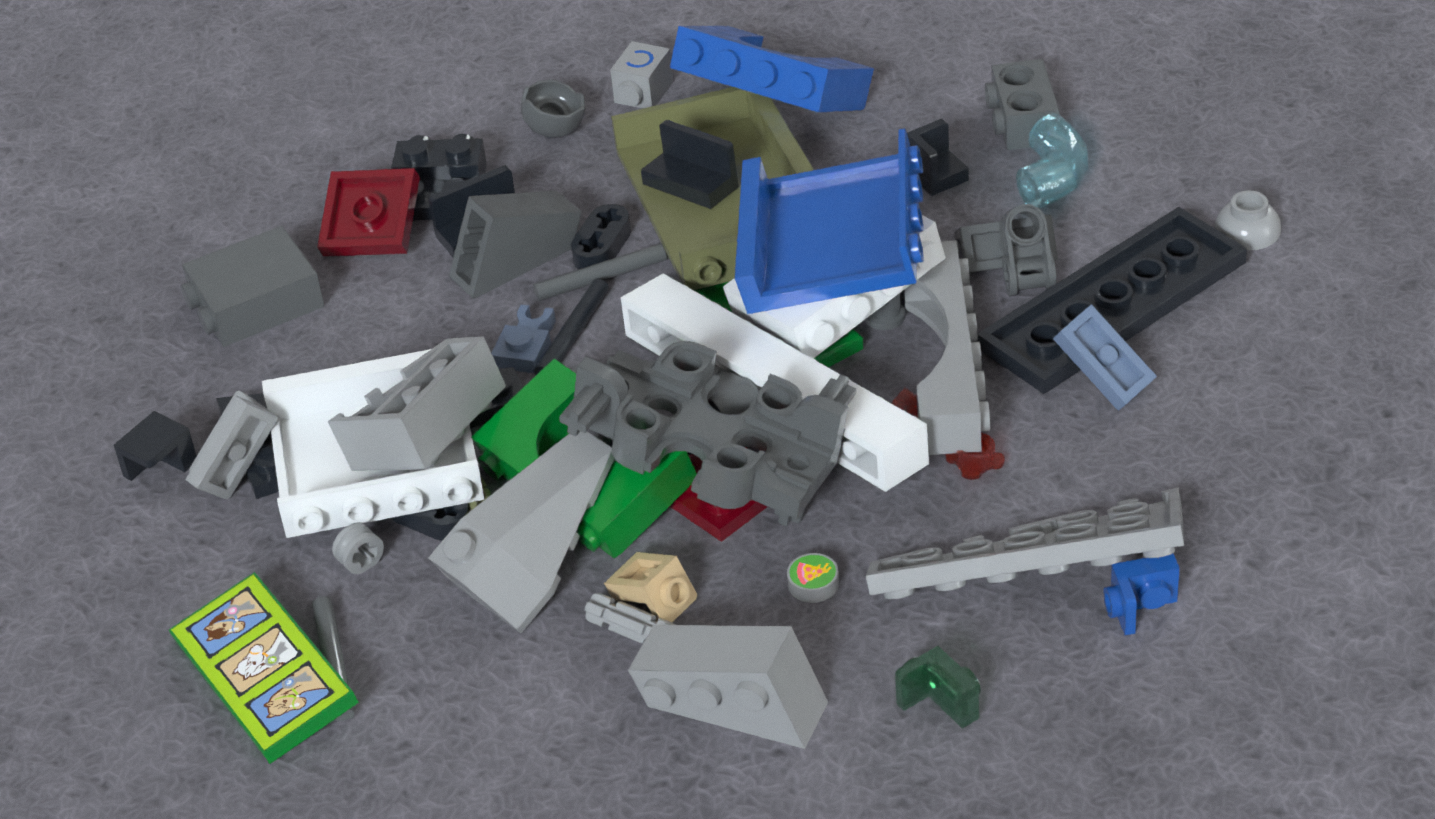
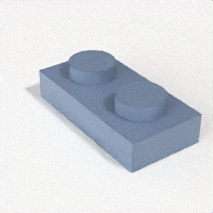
[1053,304,1157,411]

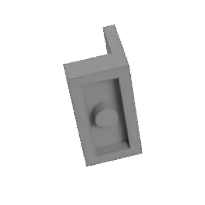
[185,391,279,500]

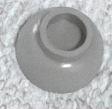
[1214,190,1281,250]

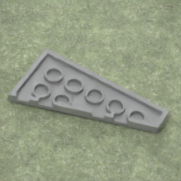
[866,487,1184,599]

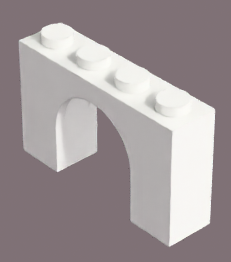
[723,215,946,358]

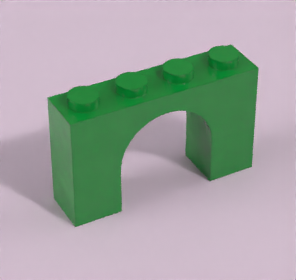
[471,359,697,559]

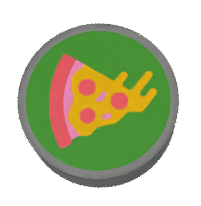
[787,553,839,603]

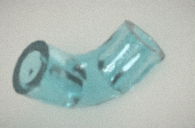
[1016,113,1088,209]

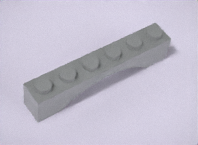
[904,240,990,455]

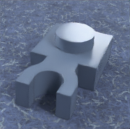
[491,305,556,373]

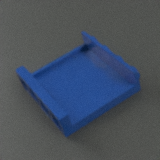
[735,128,924,314]

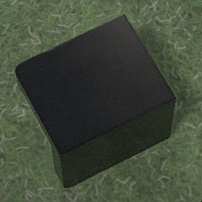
[907,119,969,196]
[114,411,197,481]

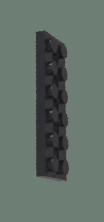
[977,207,1247,394]

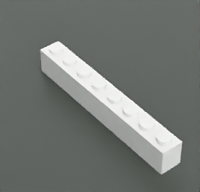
[621,273,929,492]

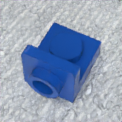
[1104,553,1180,635]

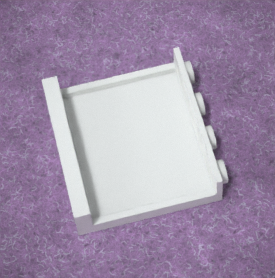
[262,349,484,538]

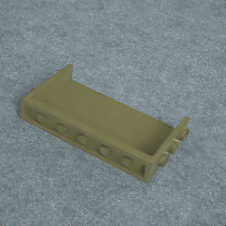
[611,87,814,291]

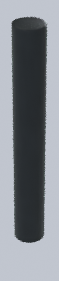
[534,279,609,375]

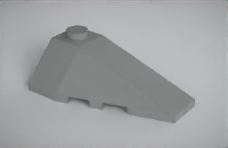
[428,431,614,633]

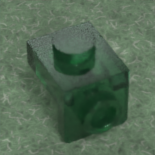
[895,646,981,729]

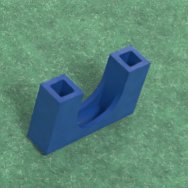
[670,26,874,112]

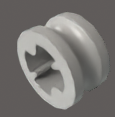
[332,523,384,574]

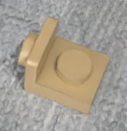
[604,552,697,622]

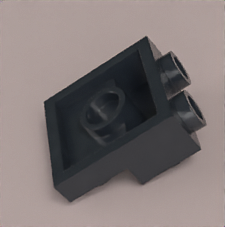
[391,134,487,221]

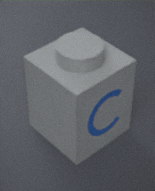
[610,41,673,108]

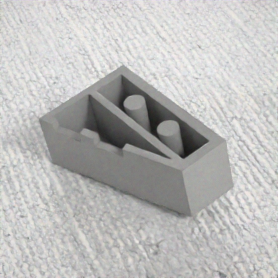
[628,625,828,749]

